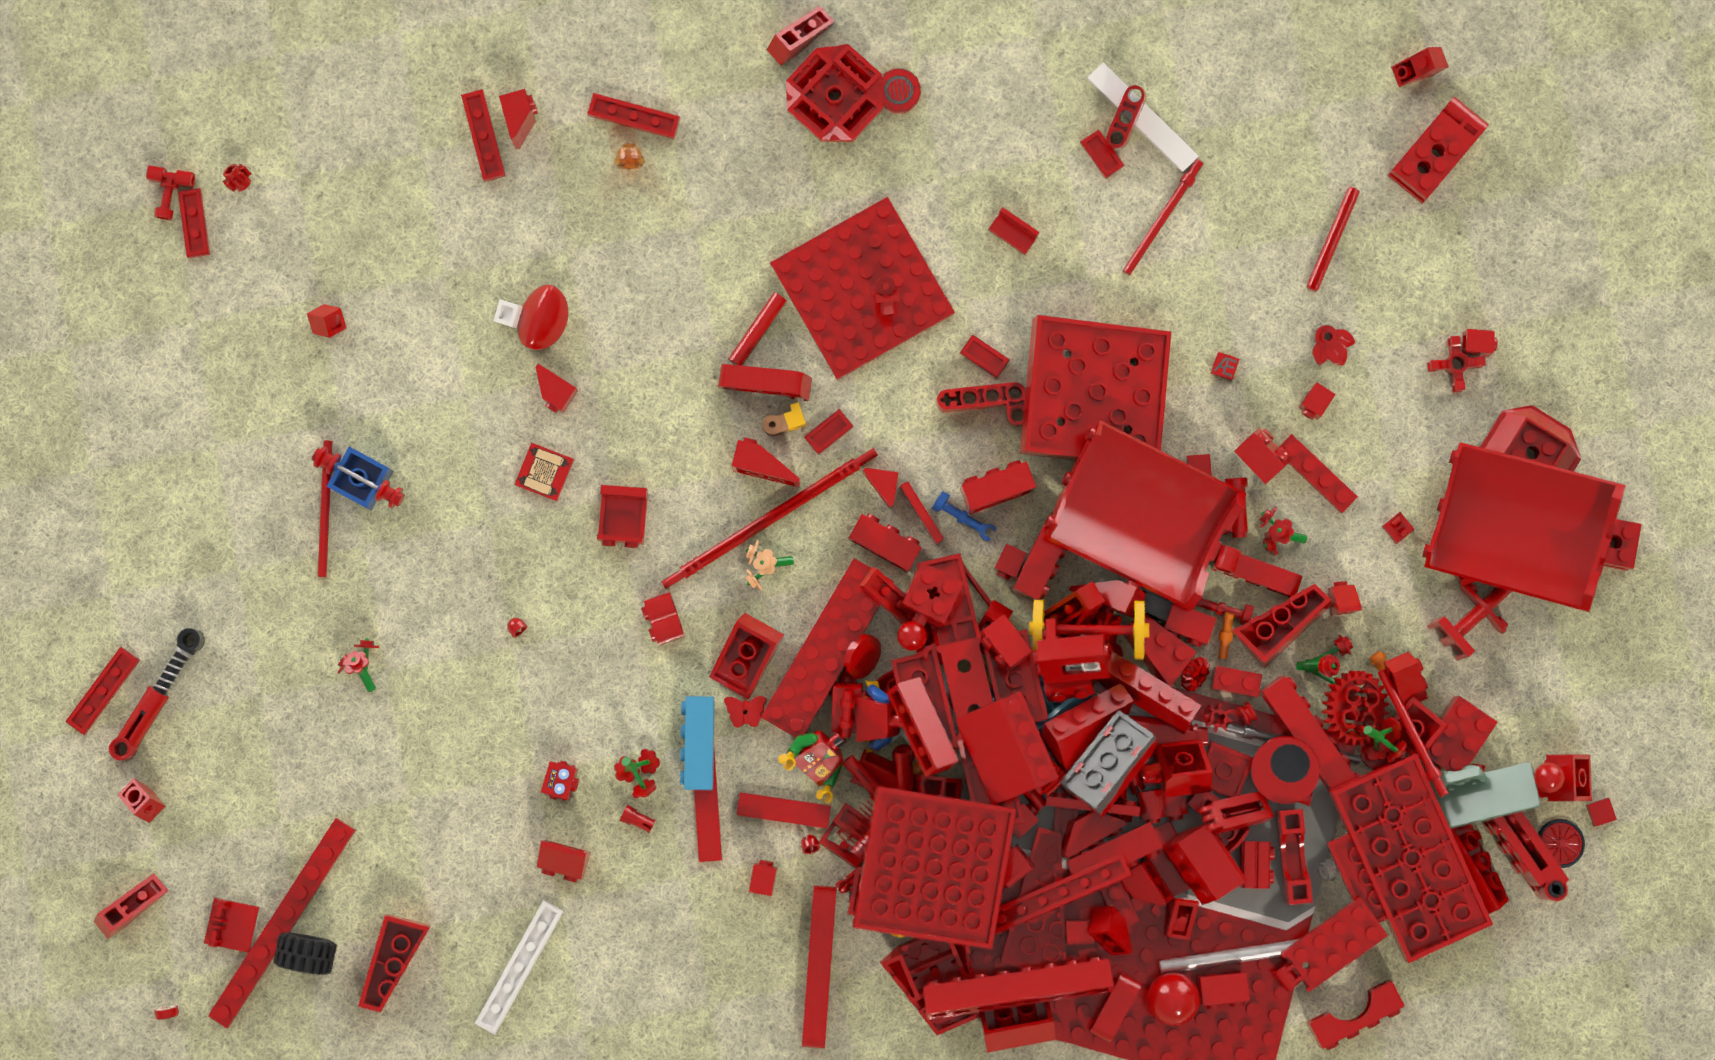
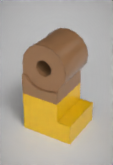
[763,402,807,436]

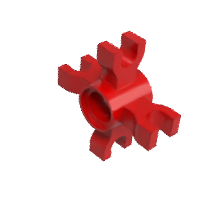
[1427,336,1486,393]

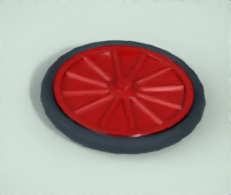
[1538,819,1585,868]

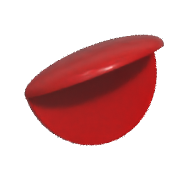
[517,284,569,350]

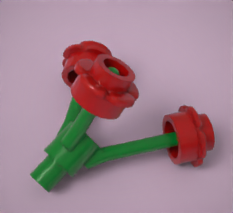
[1296,635,1357,695]

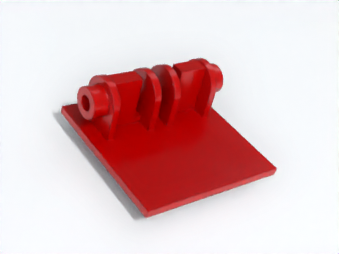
[204,898,260,953]

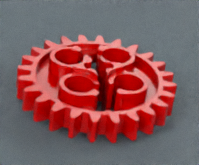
[1322,670,1390,746]

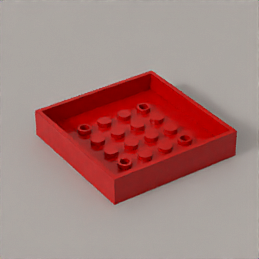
[1020,315,1172,461]

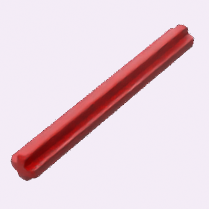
[1307,187,1360,292]

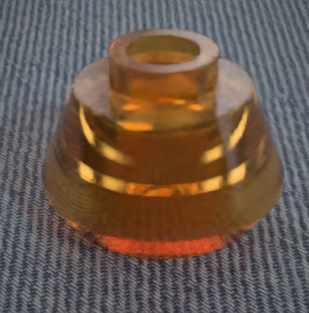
[614,144,645,169]

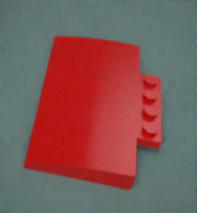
[1326,753,1493,963]

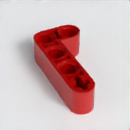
[718,364,812,401]
[936,382,1026,427]
[1211,545,1303,597]

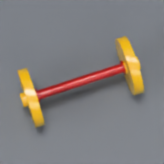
[1029,600,1149,660]

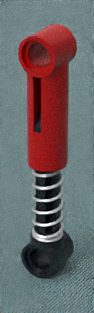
[109,628,205,760]

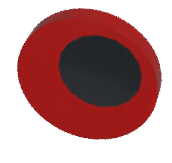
[1251,736,1320,804]

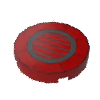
[882,68,921,113]

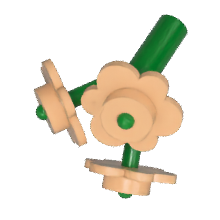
[745,540,794,591]

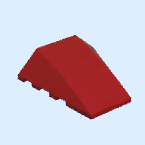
[880,938,980,1036]

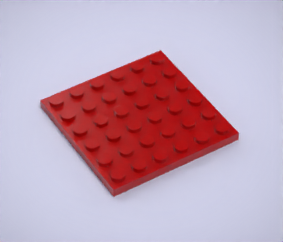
[770,197,955,380]
[852,786,1016,949]

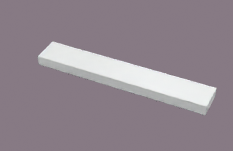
[1087,62,1199,173]
[475,900,564,1035]

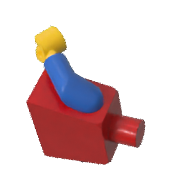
[855,681,902,752]

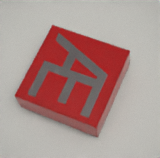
[1210,352,1240,381]

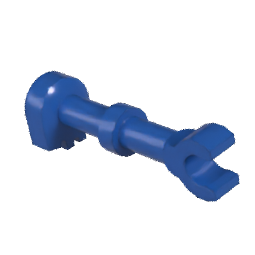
[931,491,997,541]

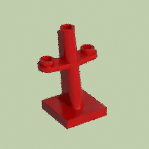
[1427,583,1513,661]

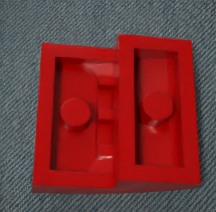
[819,803,871,869]

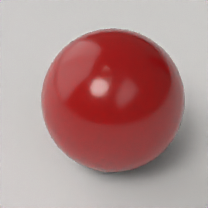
[1147,973,1200,1026]

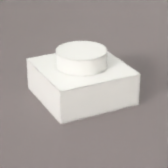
[493,299,523,328]

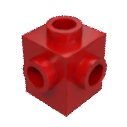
[1085,607,1122,644]

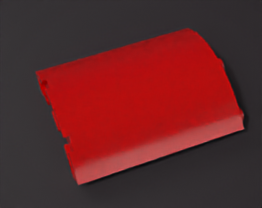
[1043,420,1247,611]
[1422,442,1626,612]

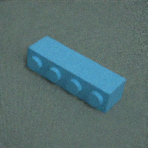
[680,696,715,790]

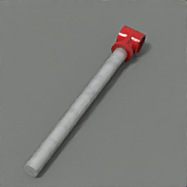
[1159,939,1299,975]

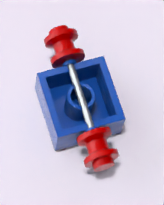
[312,446,405,511]

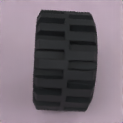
[273,932,337,975]

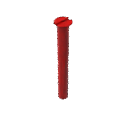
[963,562,992,607]

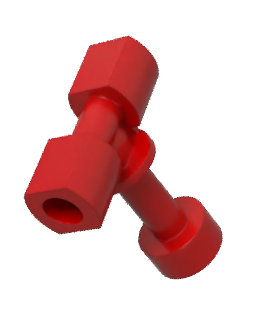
[146,165,196,221]

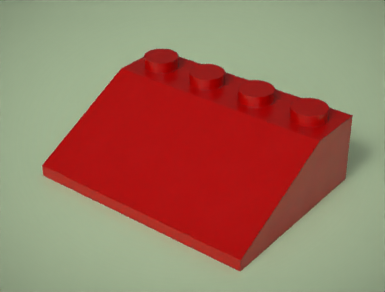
[955,691,1059,805]

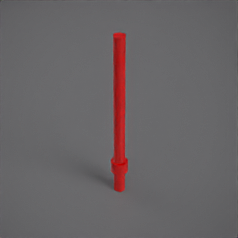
[1123,159,1204,276]
[317,440,333,577]
[1377,669,1449,797]

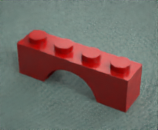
[1276,809,1313,905]
[1306,980,1405,1050]

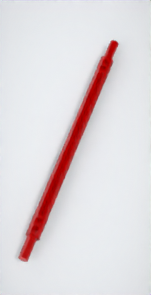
[661,448,878,589]

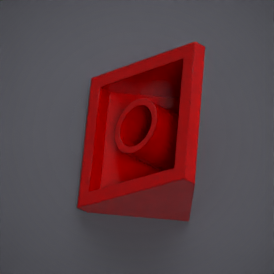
[1394,696,1448,760]

